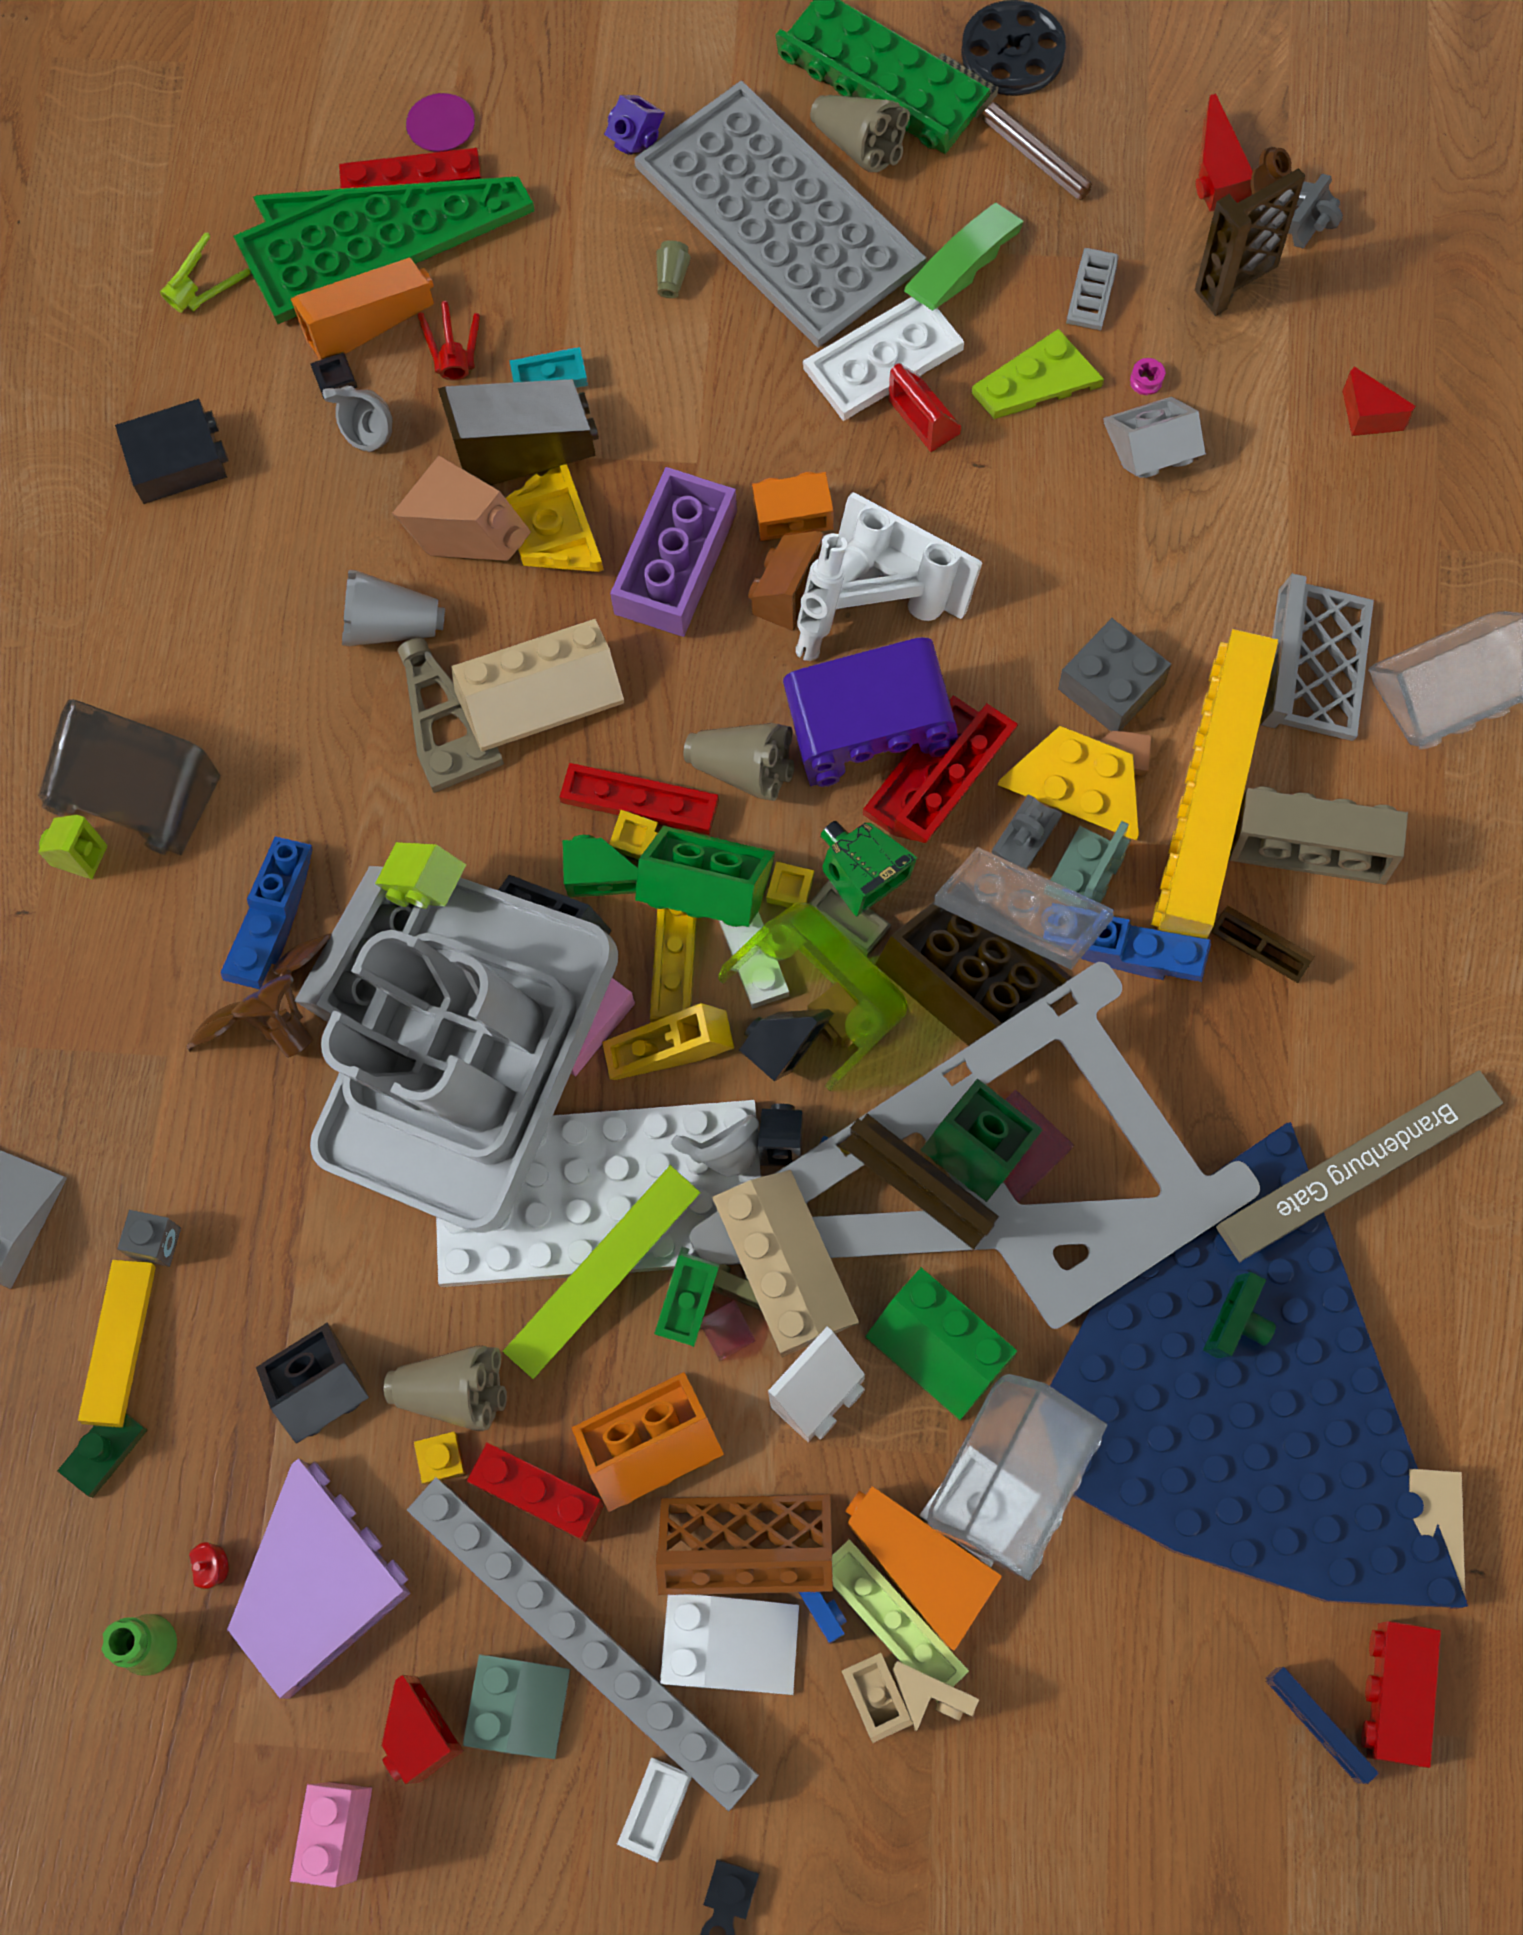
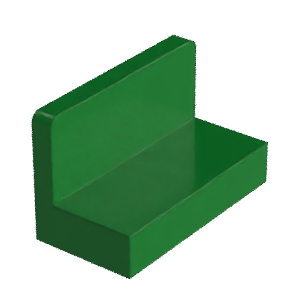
[654,1247,720,1347]

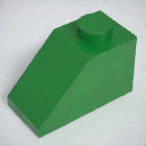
[562,835,638,898]

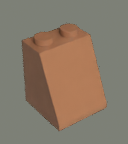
[392,456,531,561]

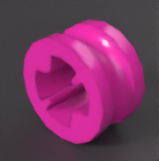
[1130,358,1165,395]

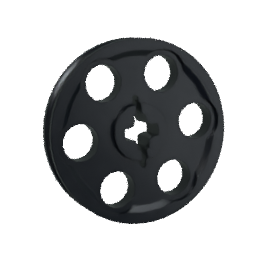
[961,0,1066,96]

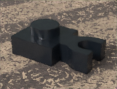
[700,1859,759,1935]

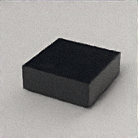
[310,352,357,399]

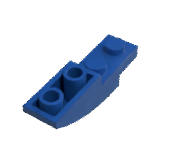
[220,836,313,990]
[1042,906,1211,982]

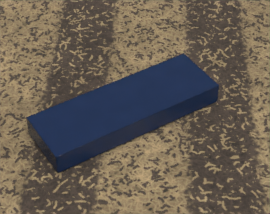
[1265,1667,1379,1784]

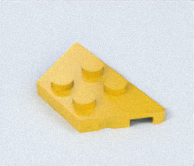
[505,464,604,572]
[997,726,1139,841]

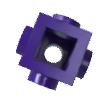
[604,95,665,155]

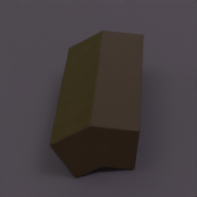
[1211,905,1315,983]

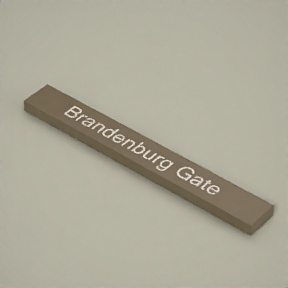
[1216,1070,1504,1263]

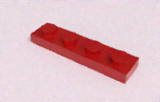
[339,148,482,189]
[559,762,719,835]

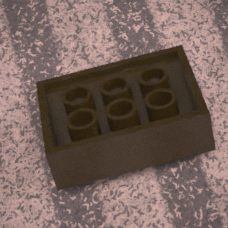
[875,882,1072,1046]

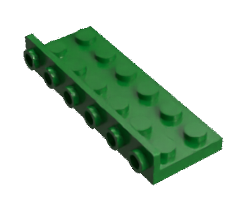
[775,0,990,155]

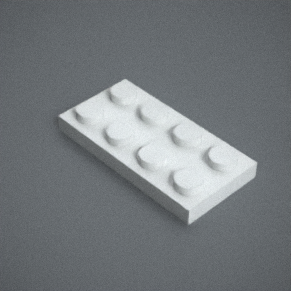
[803,297,964,421]

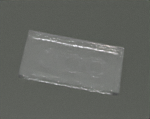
[935,847,1114,970]

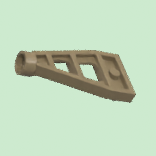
[398,638,504,793]

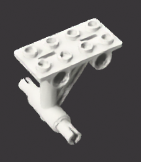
[795,493,982,661]

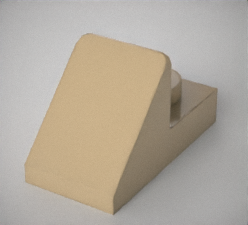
[842,1653,913,1743]
[893,1661,979,1731]

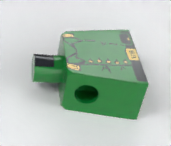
[820,821,917,917]

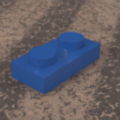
[799,1592,847,1644]

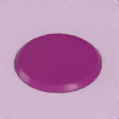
[406,93,475,152]

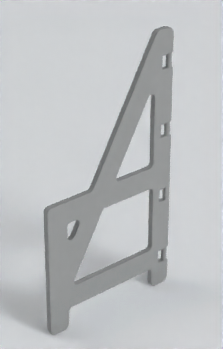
[690,962,1260,1329]

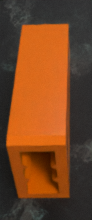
[291,258,434,360]
[845,1486,1002,1652]

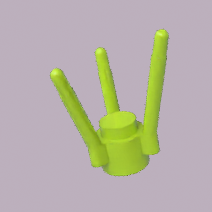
[160,232,251,313]

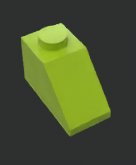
[38,815,108,879]

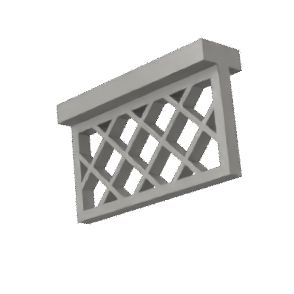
[1260,573,1374,741]

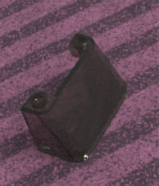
[38,699,221,855]

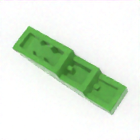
[904,202,1024,311]

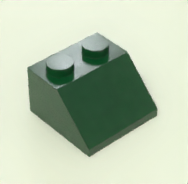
[921,1078,1043,1202]

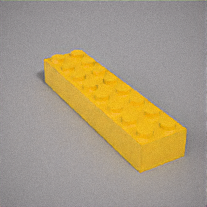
[1151,629,1278,939]

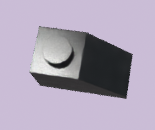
[739,1009,834,1082]
[758,1103,803,1167]

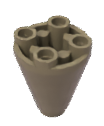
[810,95,910,173]
[683,723,794,801]
[384,1345,507,1431]

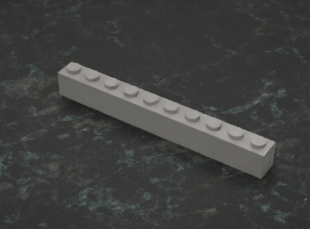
[407,1477,760,1811]

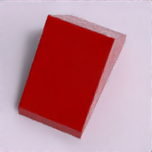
[1342,366,1416,436]

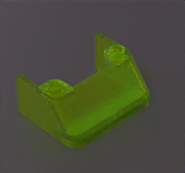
[718,903,907,1091]

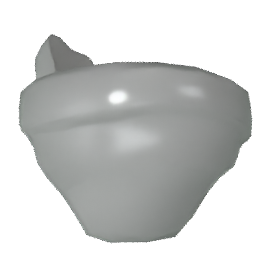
[323,386,392,452]
[671,1115,759,1177]

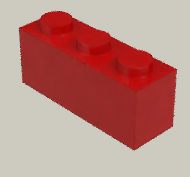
[467,1442,605,1543]
[1361,1621,1441,1768]

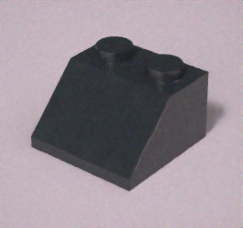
[256,1322,369,1444]

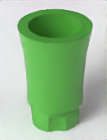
[101,1614,177,1676]

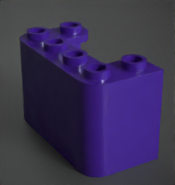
[783,637,958,787]

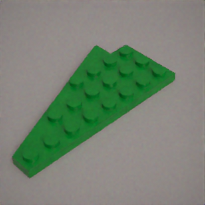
[233,176,535,324]

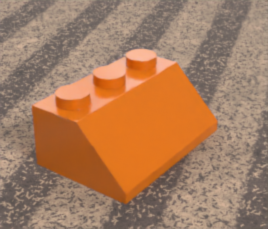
[571,1372,724,1512]

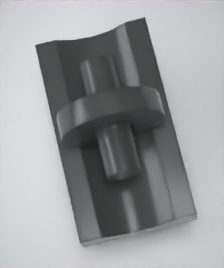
[1288,174,1343,248]
[991,794,1062,873]

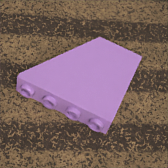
[227,1458,411,1699]

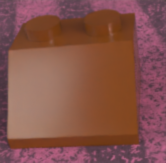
[748,531,824,631]

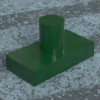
[1202,1272,1276,1359]
[57,1412,148,1498]

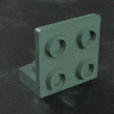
[1043,821,1131,912]

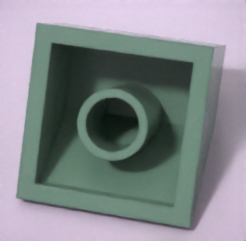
[463,1654,571,1759]

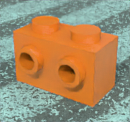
[752,472,833,541]

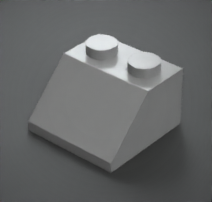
[1103,397,1206,478]

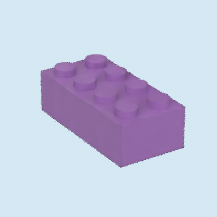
[610,467,737,637]

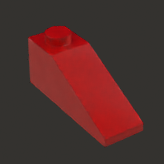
[1195,93,1253,212]

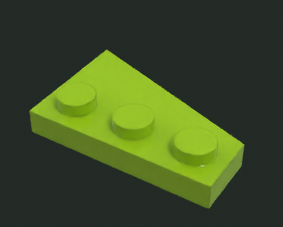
[972,329,1104,419]

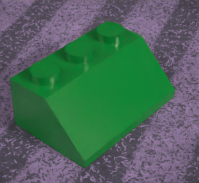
[635,826,775,927]
[865,1267,1017,1421]

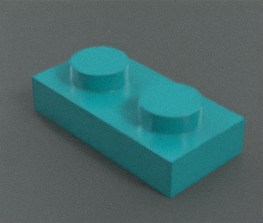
[509,347,588,388]

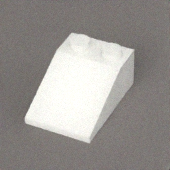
[768,1327,865,1442]
[660,1594,799,1695]

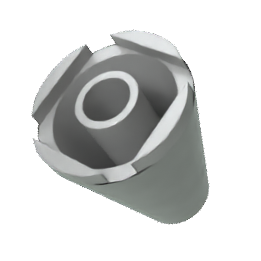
[342,570,445,646]

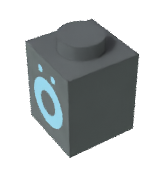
[117,1210,181,1267]

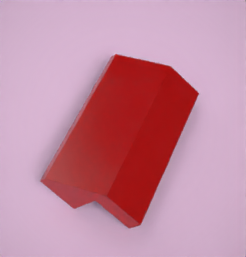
[863,695,1018,843]

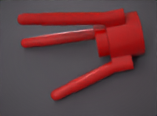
[418,301,480,380]

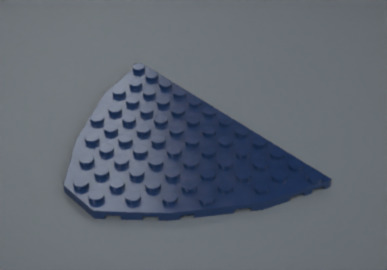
[1038,1122,1468,1609]

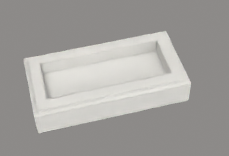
[617,1757,692,1862]

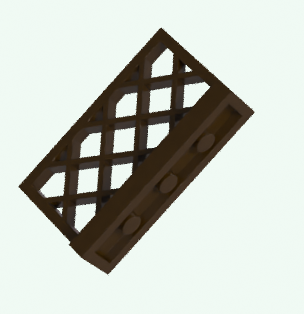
[1194,168,1306,316]
[842,1113,999,1250]

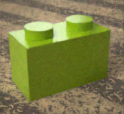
[375,842,466,909]

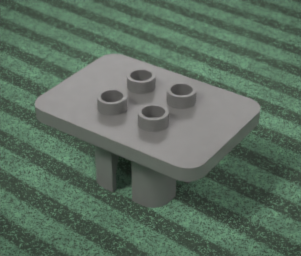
[310,878,618,1233]

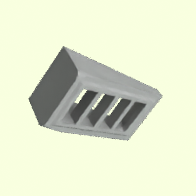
[1066,248,1119,331]

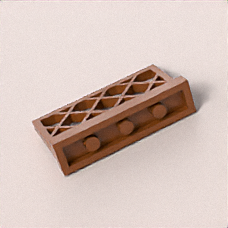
[656,1495,833,1595]

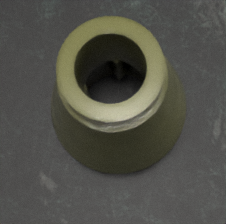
[656,240,691,299]

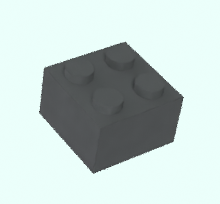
[1058,618,1171,731]

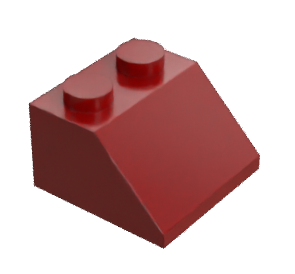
[381,1675,464,1784]

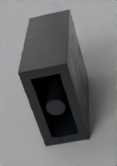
[115,398,229,504]

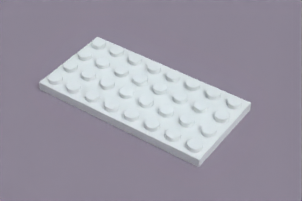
[436,1100,761,1287]

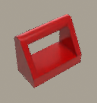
[888,363,961,452]

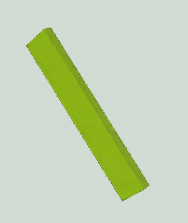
[502,1165,701,1379]

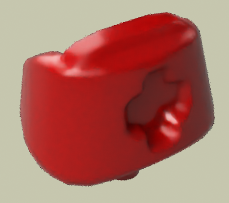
[189,1542,228,1589]

